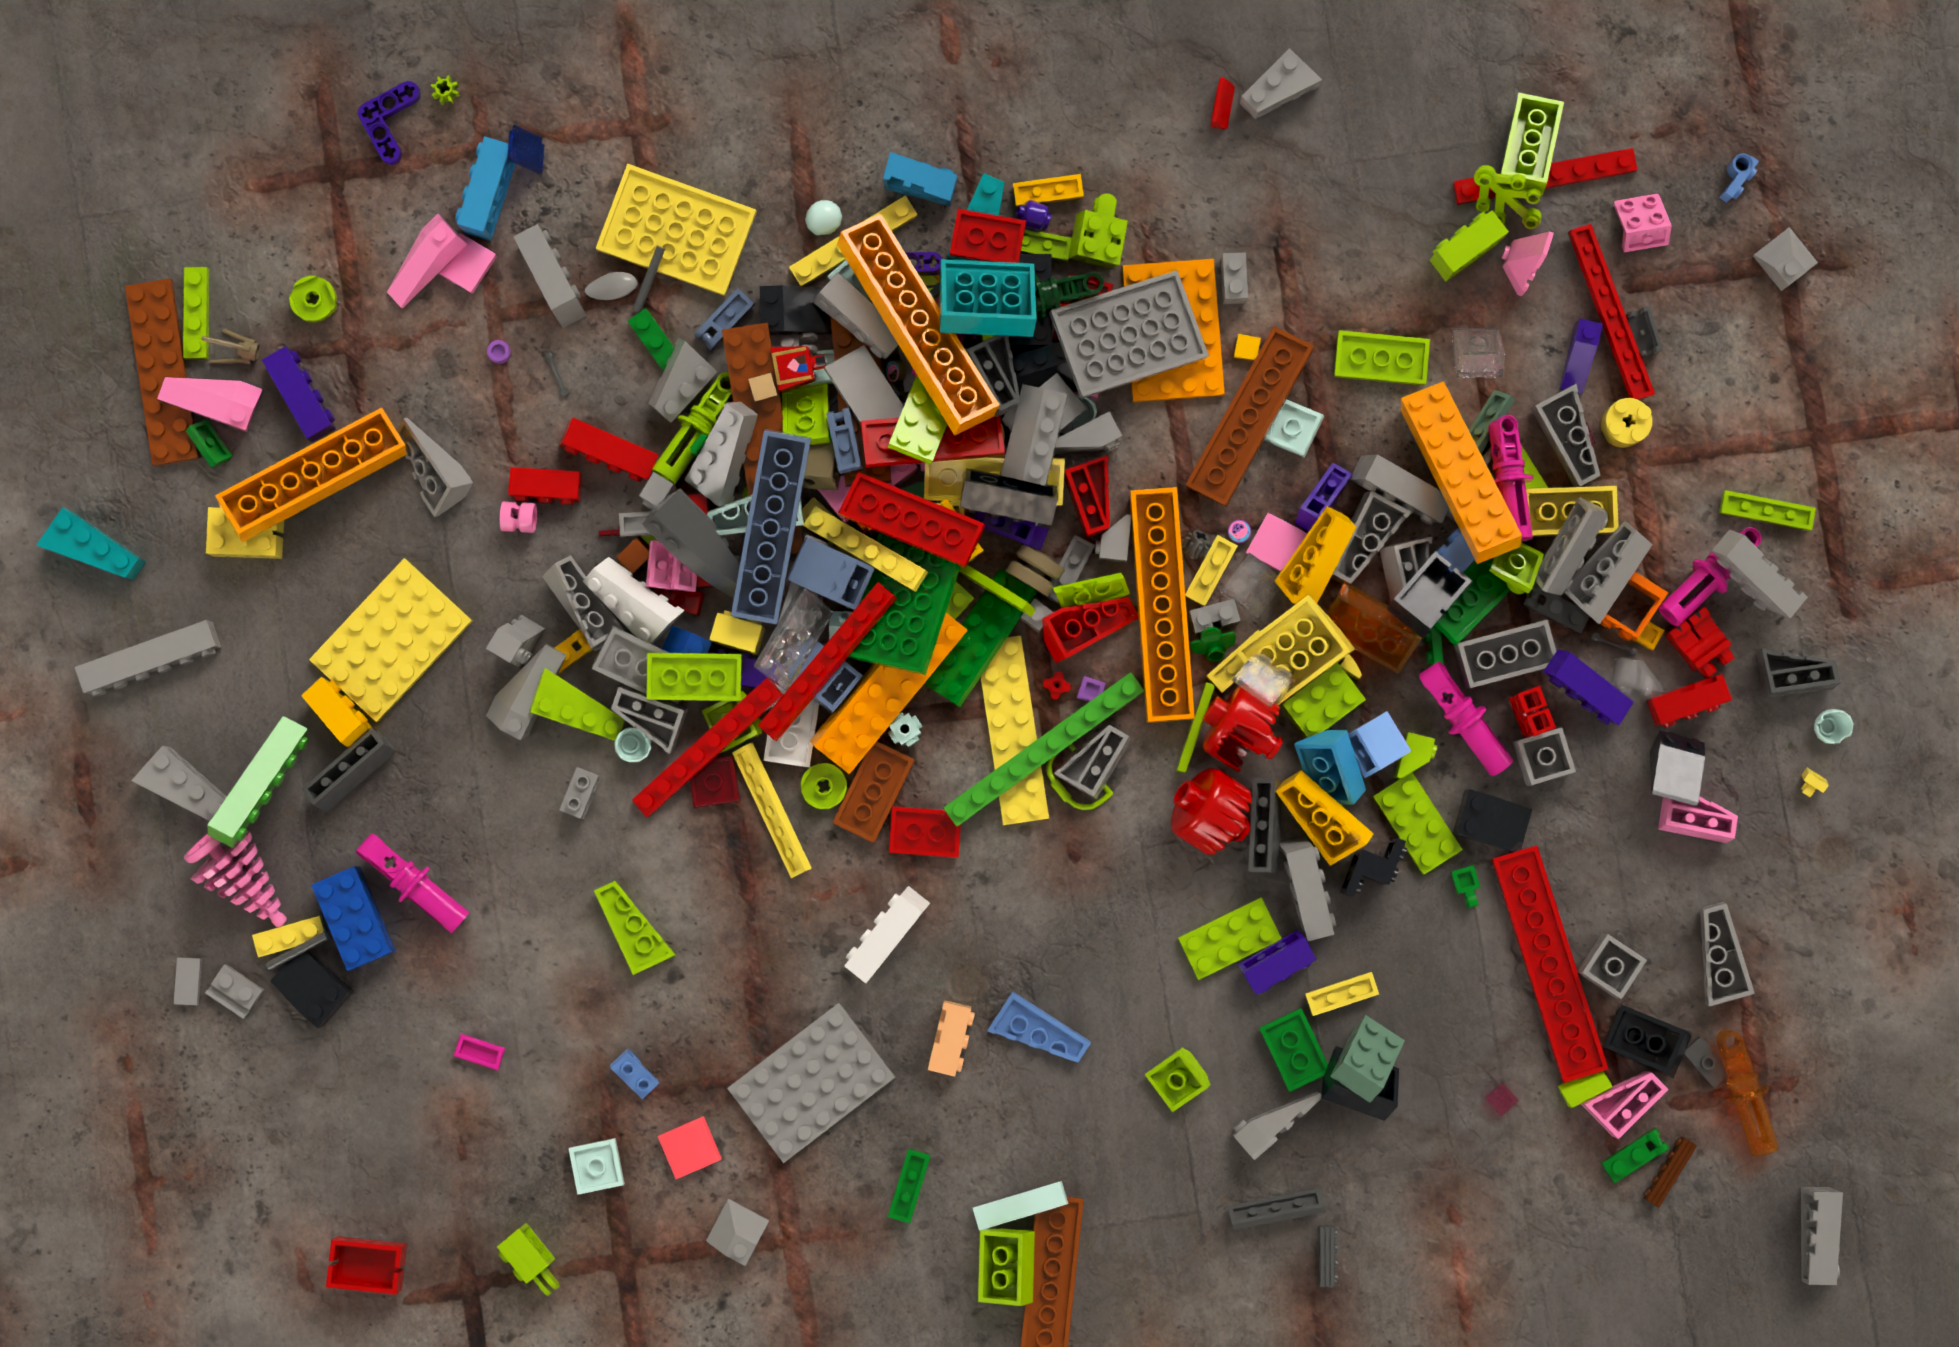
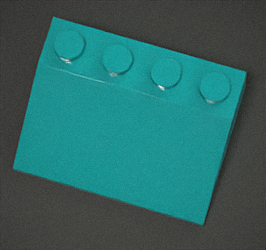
[939,259,1036,337]

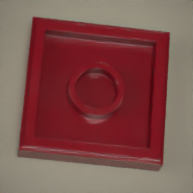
[690,755,740,808]

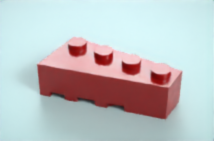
[559,418,659,483]

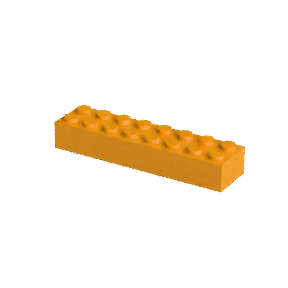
[1400,381,1522,564]
[215,408,407,542]
[810,613,968,774]

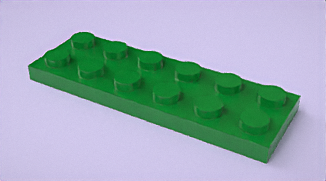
[924,569,1037,707]

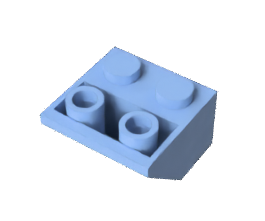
[1348,711,1411,778]

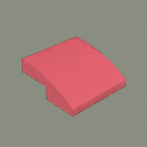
[658,1116,722,1179]

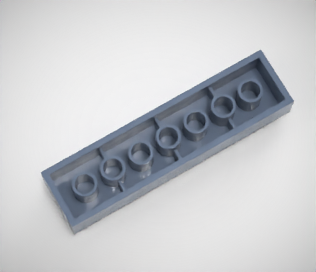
[731,429,811,624]

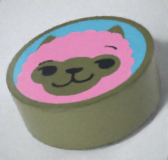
[885,360,906,383]

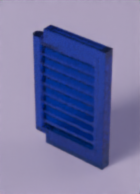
[507,125,545,174]

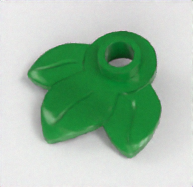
[1190,627,1236,662]

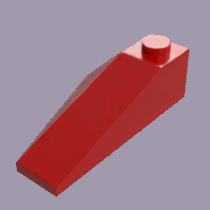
[1042,597,1138,663]

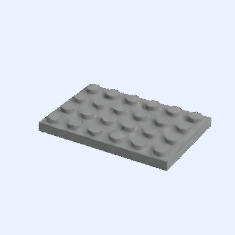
[1049,271,1209,399]
[727,1002,896,1163]

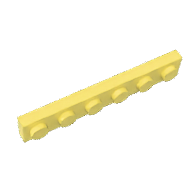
[789,195,918,286]
[803,506,928,592]
[732,743,812,878]

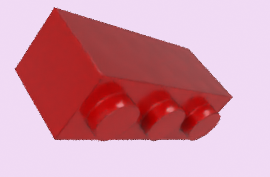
[508,467,583,505]

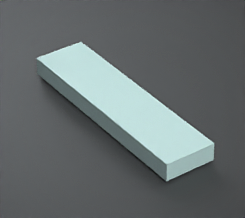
[973,1181,1068,1231]

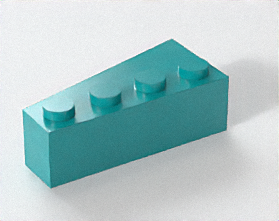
[946,173,1005,261]
[36,507,146,581]

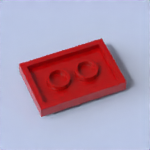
[950,209,1026,263]
[889,806,961,858]

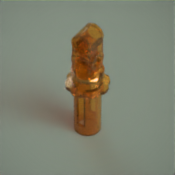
[1716,1029,1779,1156]

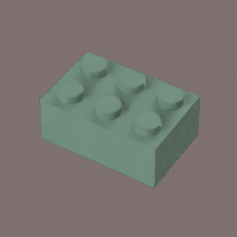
[1330,1015,1405,1102]

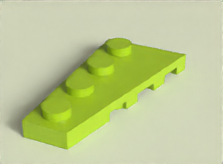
[529,668,625,741]
[594,881,675,975]

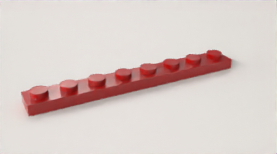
[1453,148,1638,205]
[1568,224,1655,400]
[758,582,897,741]
[632,678,783,817]

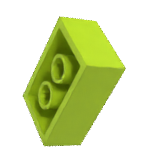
[1429,210,1509,282]
[1280,663,1366,739]
[978,1228,1035,1306]

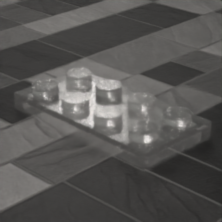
[754,587,834,690]

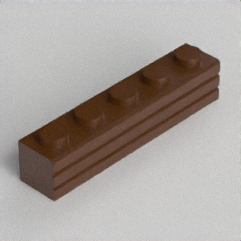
[1643,1136,1697,1208]

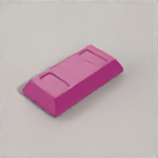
[454,1034,505,1071]

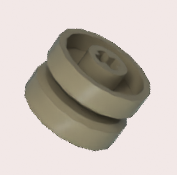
[1005,544,1065,597]

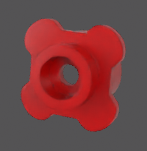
[1043,672,1071,699]

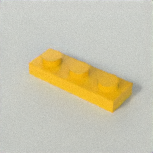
[1013,174,1084,208]

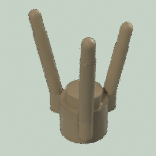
[201,329,260,365]

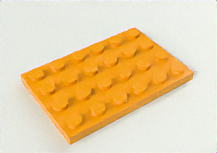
[1122,259,1225,402]

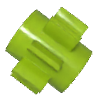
[431,75,460,105]

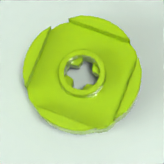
[289,275,337,323]
[801,763,847,809]

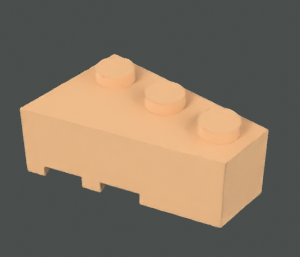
[928,1000,975,1076]

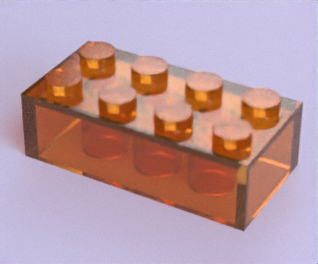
[1325,581,1421,674]

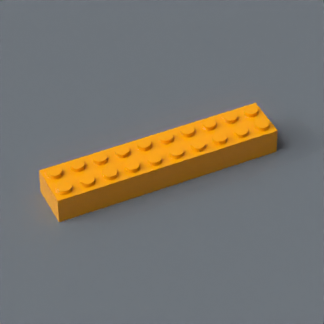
[837,214,999,436]
[1129,487,1195,723]

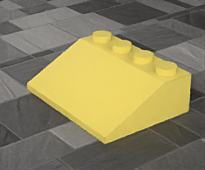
[1235,595,1355,705]

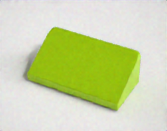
[1558,1071,1613,1108]

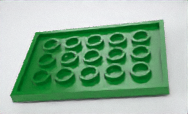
[848,532,960,675]

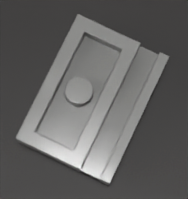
[205,964,264,1019]

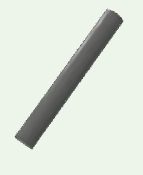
[633,245,665,312]
[266,931,330,971]

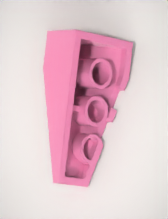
[387,214,467,308]
[1501,231,1554,296]
[157,377,263,432]

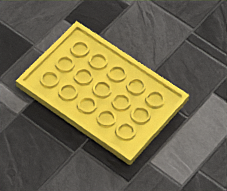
[596,164,757,296]
[309,558,473,722]

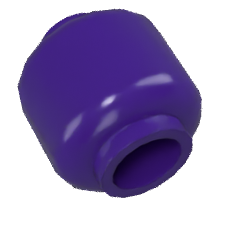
[1015,200,1051,232]

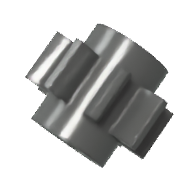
[1181,530,1212,559]

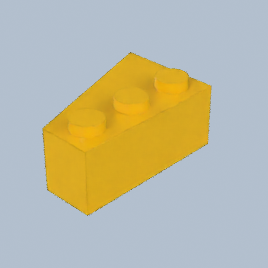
[301,677,373,748]

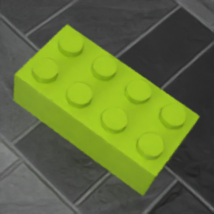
[1500,93,1564,196]

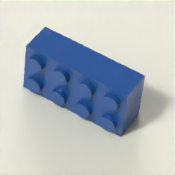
[311,866,396,971]

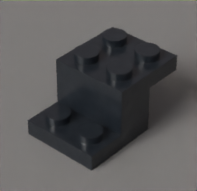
[1340,838,1407,896]

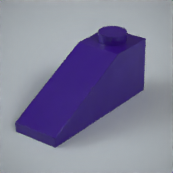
[1559,318,1603,395]
[1295,463,1353,532]
[973,511,1049,551]

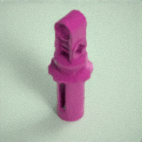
[1488,415,1533,542]
[1658,527,1761,626]
[1419,661,1514,776]
[355,833,470,934]

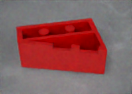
[1064,455,1110,538]
[1646,674,1732,728]

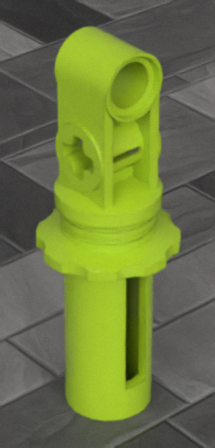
[652,372,733,485]

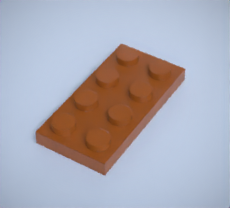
[832,741,915,843]

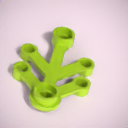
[1474,165,1542,229]

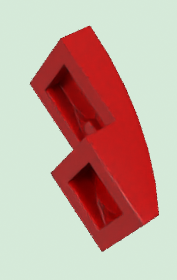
[654,588,705,616]

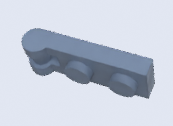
[694,288,755,351]
[827,407,863,474]

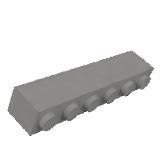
[75,620,222,697]

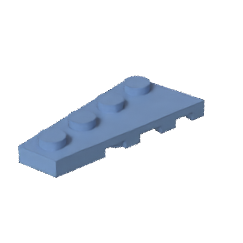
[987,991,1091,1063]

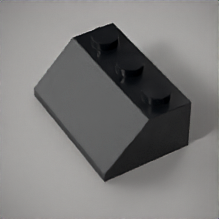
[1012,342,1078,396]
[1321,1046,1399,1121]

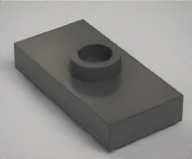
[1684,1037,1732,1088]

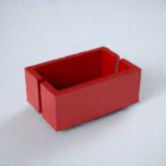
[326,1236,407,1295]

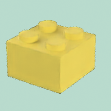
[709,610,766,656]

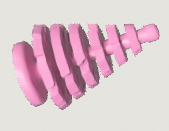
[184,831,287,927]

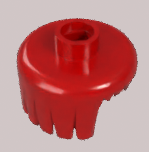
[1202,685,1283,772]
[1171,768,1252,855]

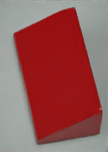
[1210,77,1235,130]

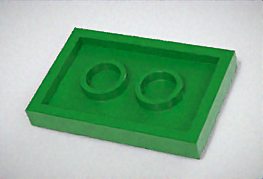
[1258,1008,1328,1092]

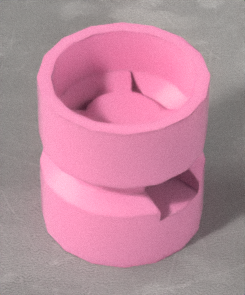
[500,501,537,533]

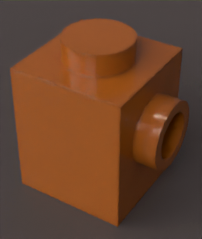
[617,536,650,574]

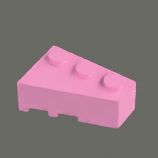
[1658,796,1738,843]
[1581,1071,1669,1139]

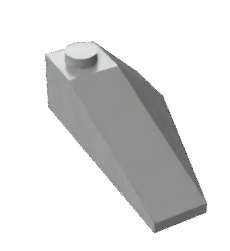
[486,644,567,740]

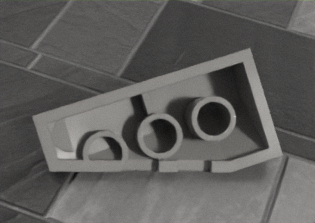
[397,418,473,517]
[1232,1091,1322,1160]

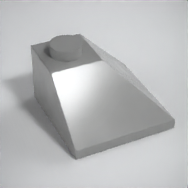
[1753,227,1818,291]
[706,1199,770,1266]

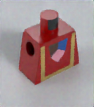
[771,346,827,393]

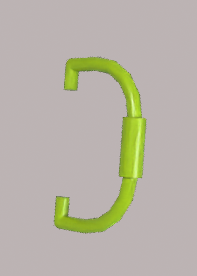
[1046,743,1113,810]

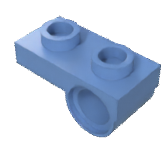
[1719,153,1759,203]
[610,1048,659,1099]

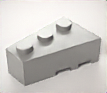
[1239,48,1322,119]

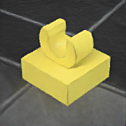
[1801,767,1829,797]

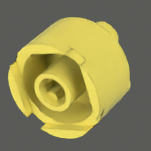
[1600,398,1652,448]

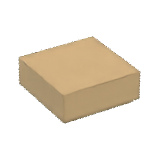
[748,373,778,402]

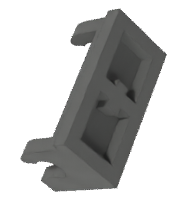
[1626,306,1663,358]

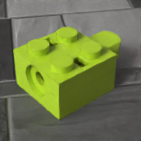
[1068,193,1128,269]
[497,1223,560,1296]

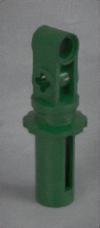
[1035,272,1104,319]

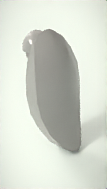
[585,272,638,300]

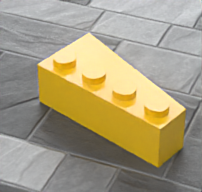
[1275,506,1356,604]
[1276,770,1374,866]

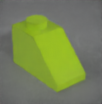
[1394,732,1437,779]

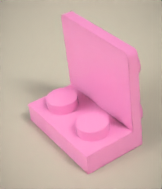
[1614,194,1672,253]

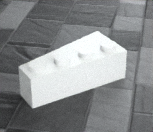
[582,557,684,644]
[845,886,930,983]

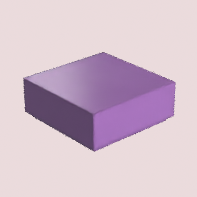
[1077,676,1106,702]

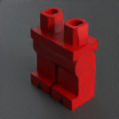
[1665,607,1735,679]
[1508,686,1556,738]

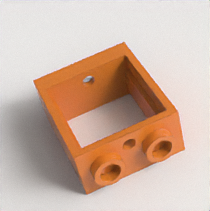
[1600,572,1668,642]

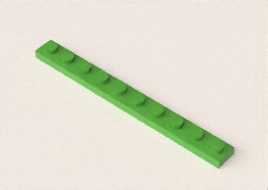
[943,672,1144,827]

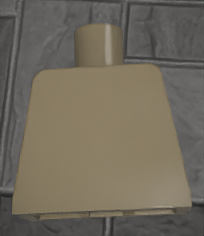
[803,442,840,491]

